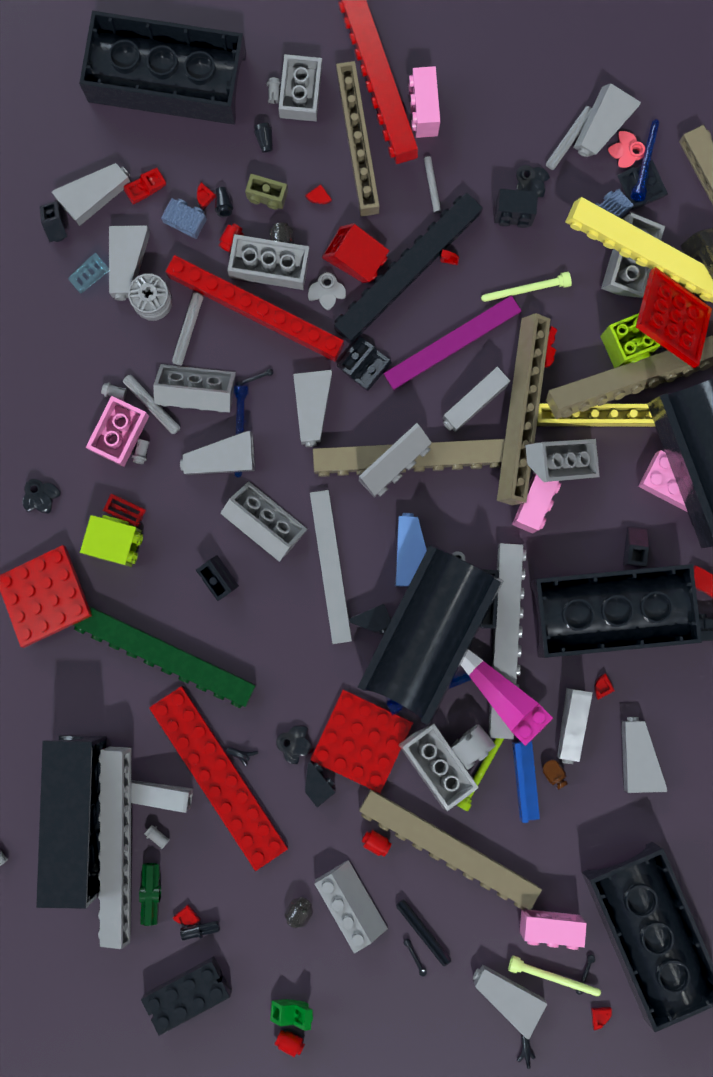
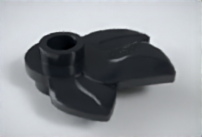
[516,165,550,198]
[22,479,61,514]
[276,726,314,764]

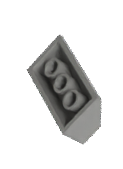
[601,213,665,298]
[228,234,309,290]
[153,364,236,412]
[359,423,431,497]
[525,439,600,482]
[220,482,307,562]
[399,724,479,811]
[314,860,388,954]

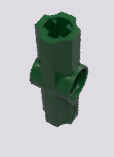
[139,863,161,926]

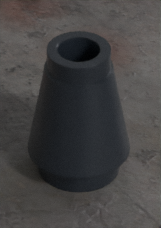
[254,123,273,153]
[215,187,233,217]

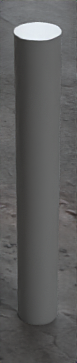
[424,156,441,213]

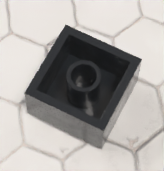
[494,189,538,228]

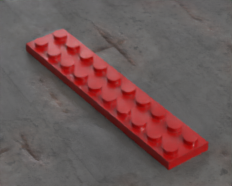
[149,686,288,871]

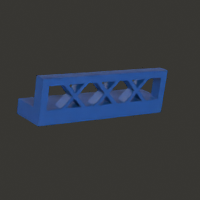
[512,741,540,823]

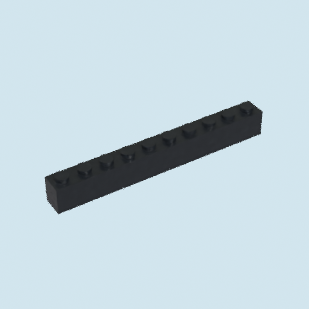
[334,193,483,345]

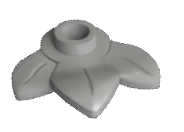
[308,272,346,310]

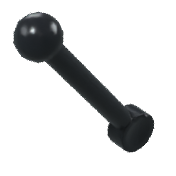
[236,369,273,387]
[403,939,427,977]
[576,954,595,995]

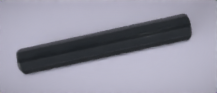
[396,899,451,967]

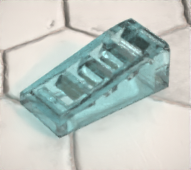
[68,253,109,294]

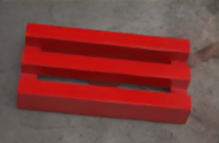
[103,494,146,527]

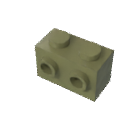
[245,174,288,210]

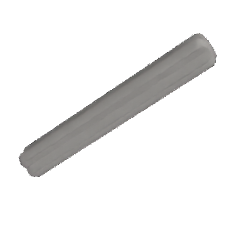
[546,106,592,170]
[172,293,203,366]
[123,375,180,434]

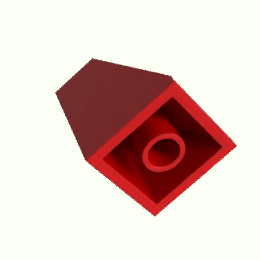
[321,223,389,283]

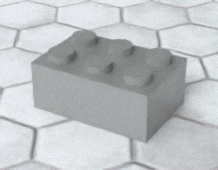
[279,54,322,122]

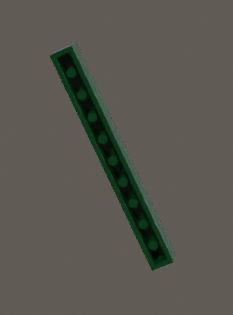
[73,605,257,709]

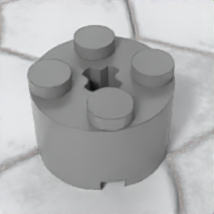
[450,724,496,770]

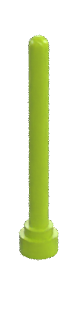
[457,738,504,812]

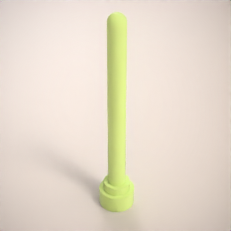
[481,271,572,302]
[508,955,601,996]

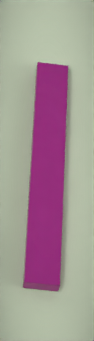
[383,295,521,390]

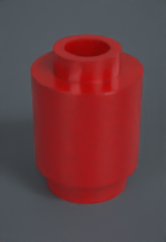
[218,223,244,253]
[361,830,392,857]
[274,1029,305,1057]

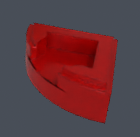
[197,182,215,210]
[305,184,332,204]
[440,249,460,265]
[595,673,615,700]
[173,904,201,925]
[591,1007,612,1030]

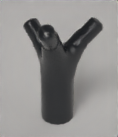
[226,747,258,766]
[517,1035,536,1069]

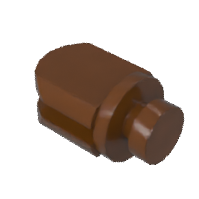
[543,760,568,790]

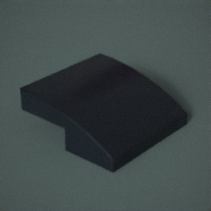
[617,160,668,210]
[337,337,392,391]

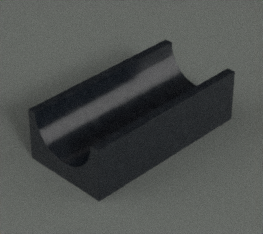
[79,11,246,125]
[647,378,713,549]
[358,545,504,725]
[530,564,702,658]
[36,735,107,909]
[582,842,713,1032]

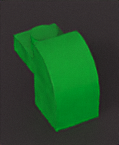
[270,999,313,1031]

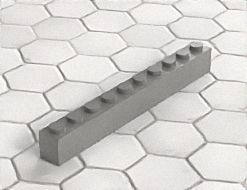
[488,543,526,739]
[98,746,131,949]

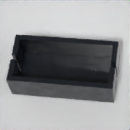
[141,956,232,1036]

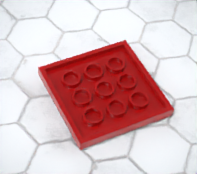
[636,267,712,368]
[0,545,92,648]
[310,690,413,793]

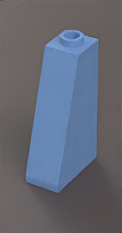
[396,513,427,587]

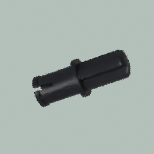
[180,921,220,941]

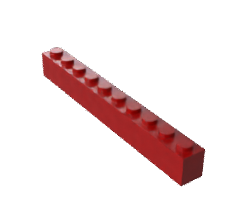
[338,0,418,165]
[165,255,344,362]

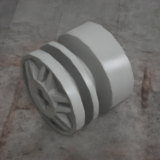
[128,274,172,321]

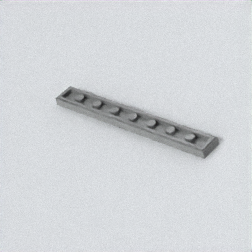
[310,490,352,644]

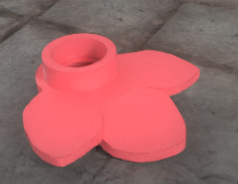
[608,131,646,168]

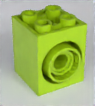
[600,313,660,368]
[80,515,143,567]

